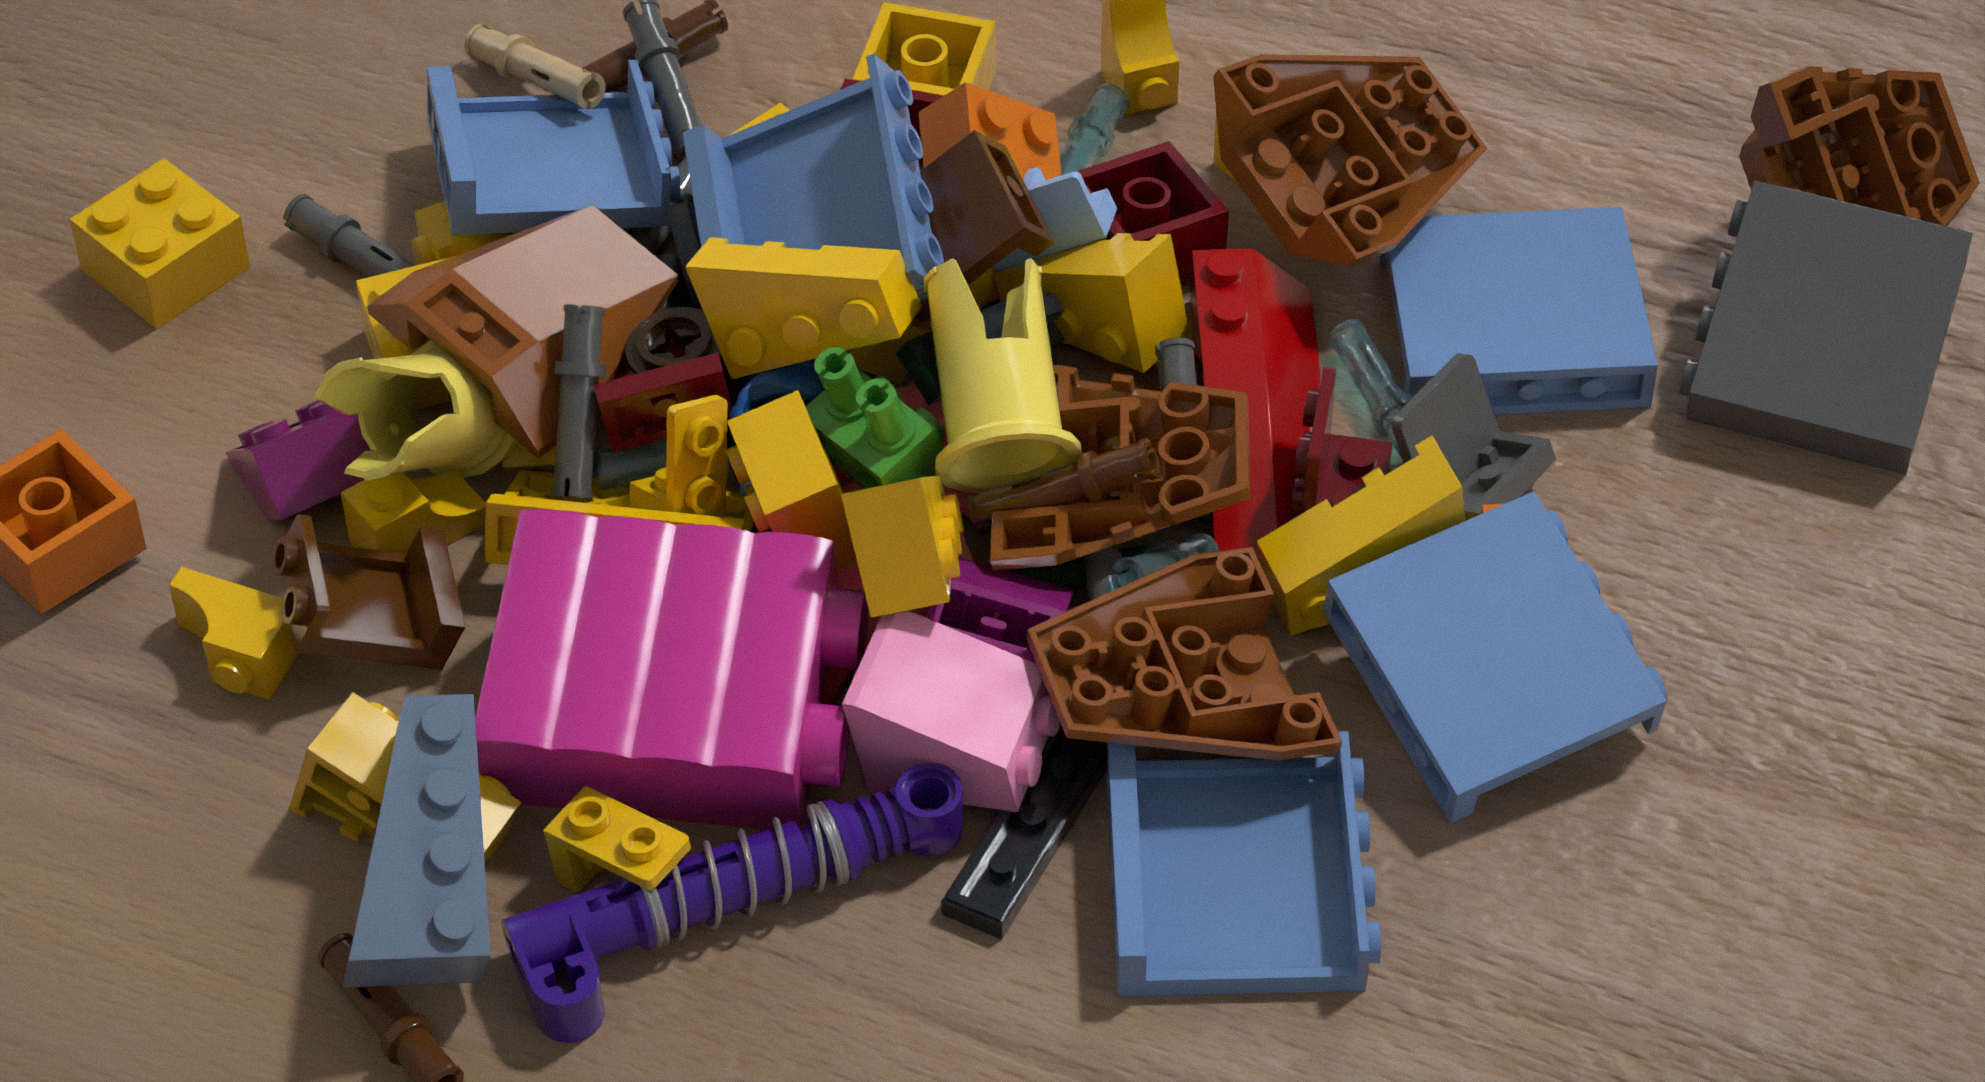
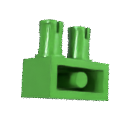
[806,346,945,489]

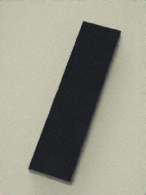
[941,723,1107,939]

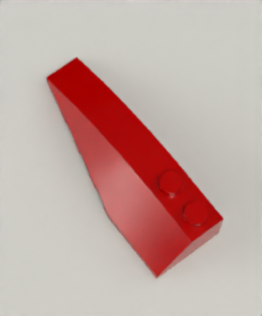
[1190,248,1321,563]

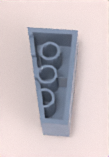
[342,694,491,988]

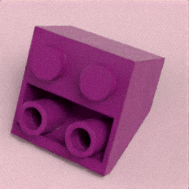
[226,400,371,520]
[926,557,1074,663]

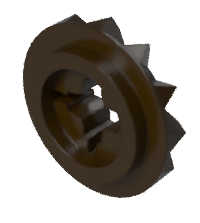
[625,307,723,374]

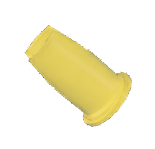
[923,258,1082,493]
[313,340,517,481]

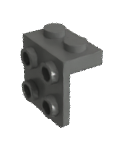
[1392,353,1556,521]

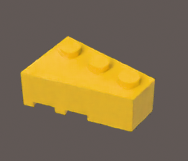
[993,233,1189,373]
[1257,436,1465,636]

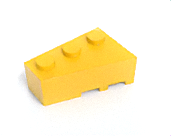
[685,237,922,379]
[841,475,963,618]
[288,692,521,864]

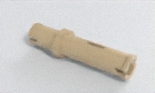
[464,24,605,109]

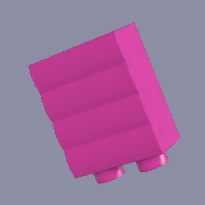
[475,509,869,830]

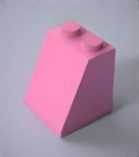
[842,610,1060,812]

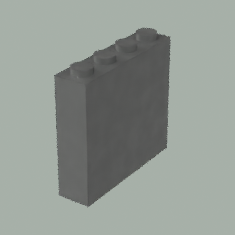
[1679,180,1973,475]

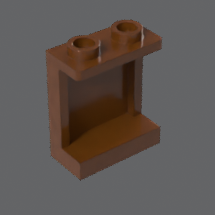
[914,130,1055,322]
[273,514,466,670]

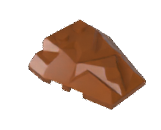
[1739,66,1980,226]
[990,365,1251,571]

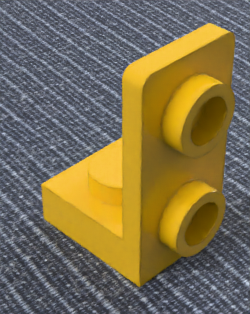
[629,395,728,517]
[543,785,691,893]

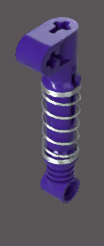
[501,762,964,1043]

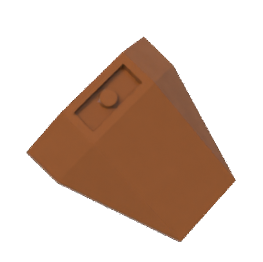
[1213,54,1487,266]
[367,205,678,459]
[1026,547,1342,760]

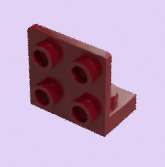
[594,339,732,453]
[1291,367,1393,516]

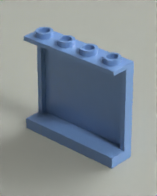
[682,54,944,301]
[427,60,681,235]
[1379,207,1658,415]
[1323,491,1667,824]
[1106,731,1381,996]

